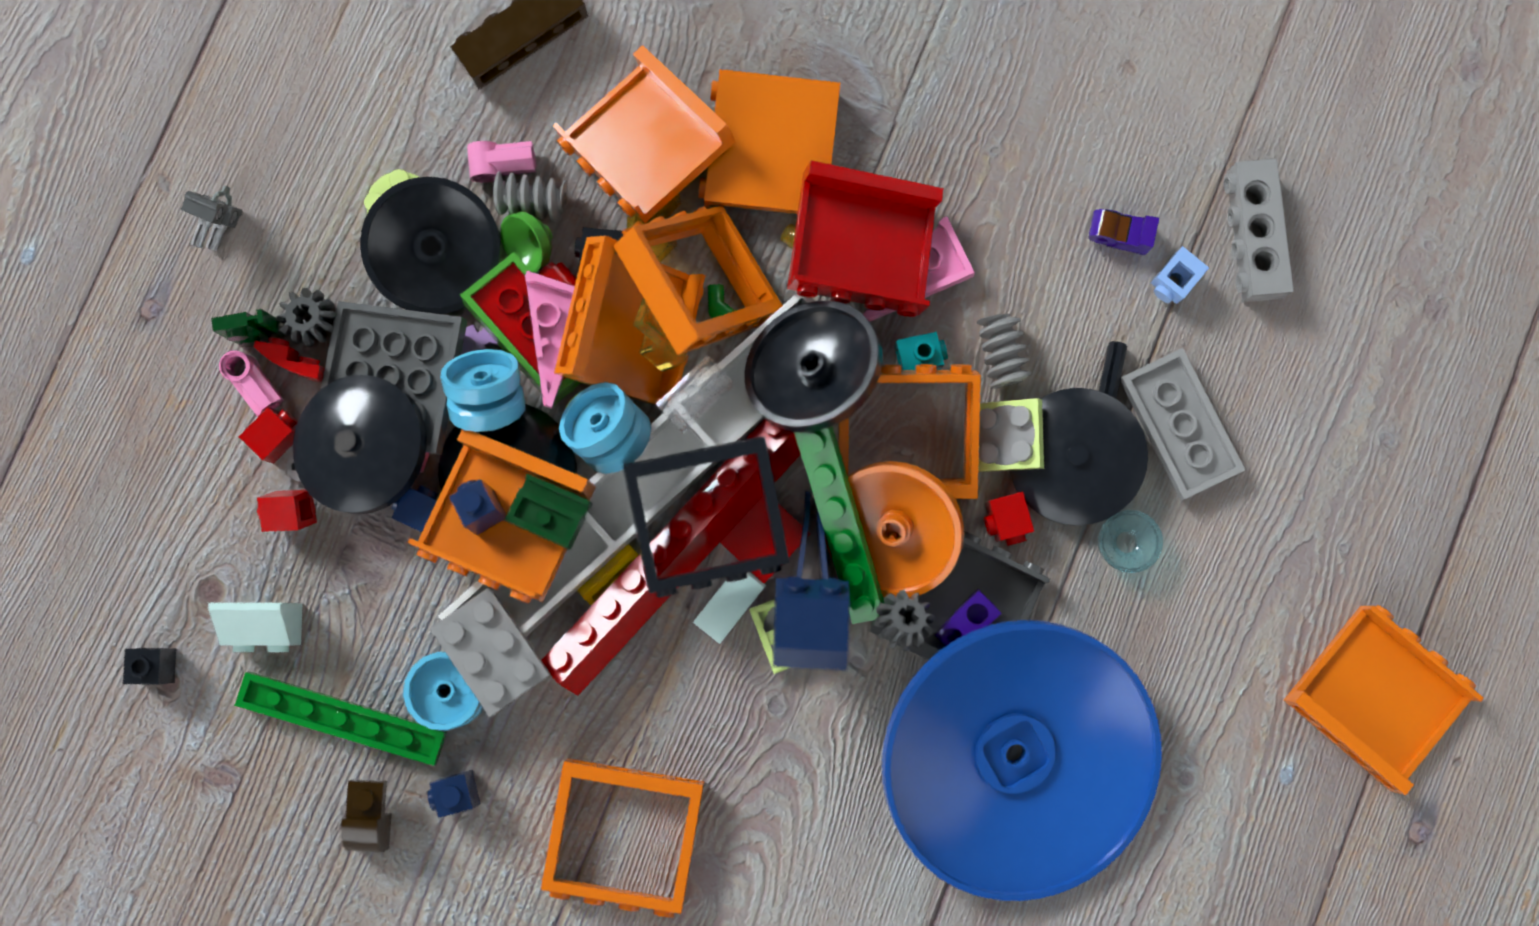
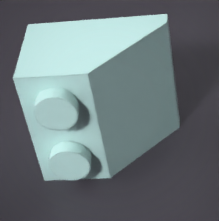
[209,603,302,652]

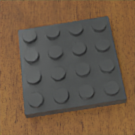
[320,301,468,455]

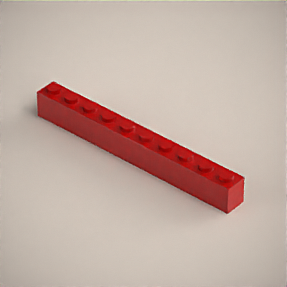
[541,419,801,696]

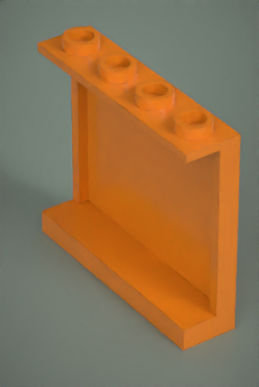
[552,45,736,224]
[699,69,840,214]
[554,235,706,407]
[408,429,596,604]
[1283,605,1484,796]

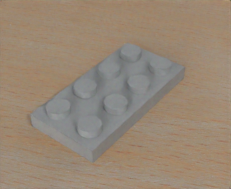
[1120,348,1245,501]

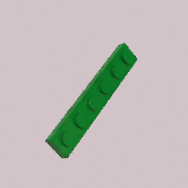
[794,426,885,624]
[234,671,447,766]

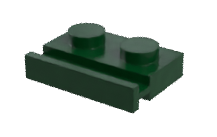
[211,309,285,347]
[504,473,593,550]

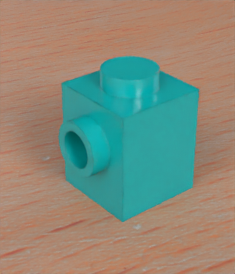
[894,331,948,370]

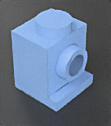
[1151,246,1209,304]

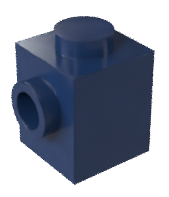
[449,479,506,535]
[391,485,438,532]
[427,770,481,818]

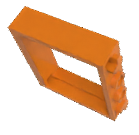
[613,205,783,355]
[837,364,981,499]
[541,758,705,918]

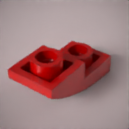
[254,337,325,383]

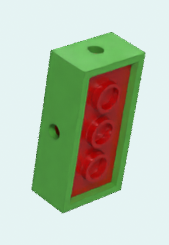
[460,252,582,406]

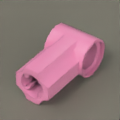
[467,141,536,183]
[219,350,284,417]

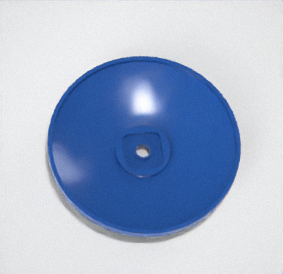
[882,620,1162,901]

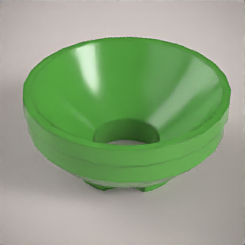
[500,212,553,273]

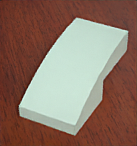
[693,572,766,644]

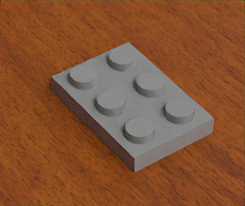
[430,587,551,717]

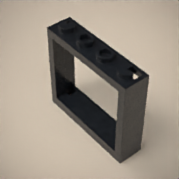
[622,436,790,597]

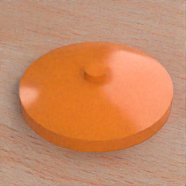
[824,461,964,598]

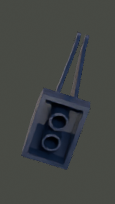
[773,491,850,670]

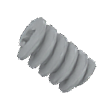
[493,171,568,222]
[977,314,1032,389]

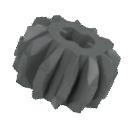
[276,288,336,347]
[874,589,935,651]

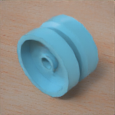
[440,349,525,432]
[559,382,651,474]
[403,652,484,730]

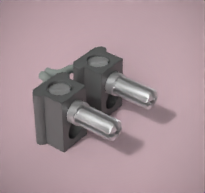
[181,185,243,251]

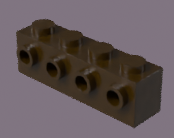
[450,0,589,90]

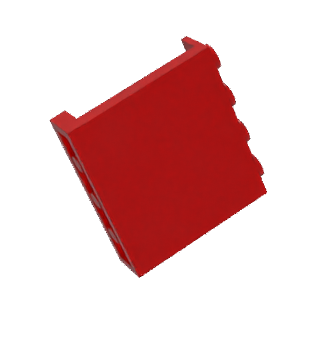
[787,160,944,317]

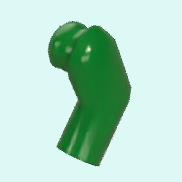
[707,284,737,319]

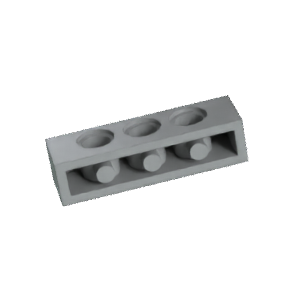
[1223,158,1294,302]

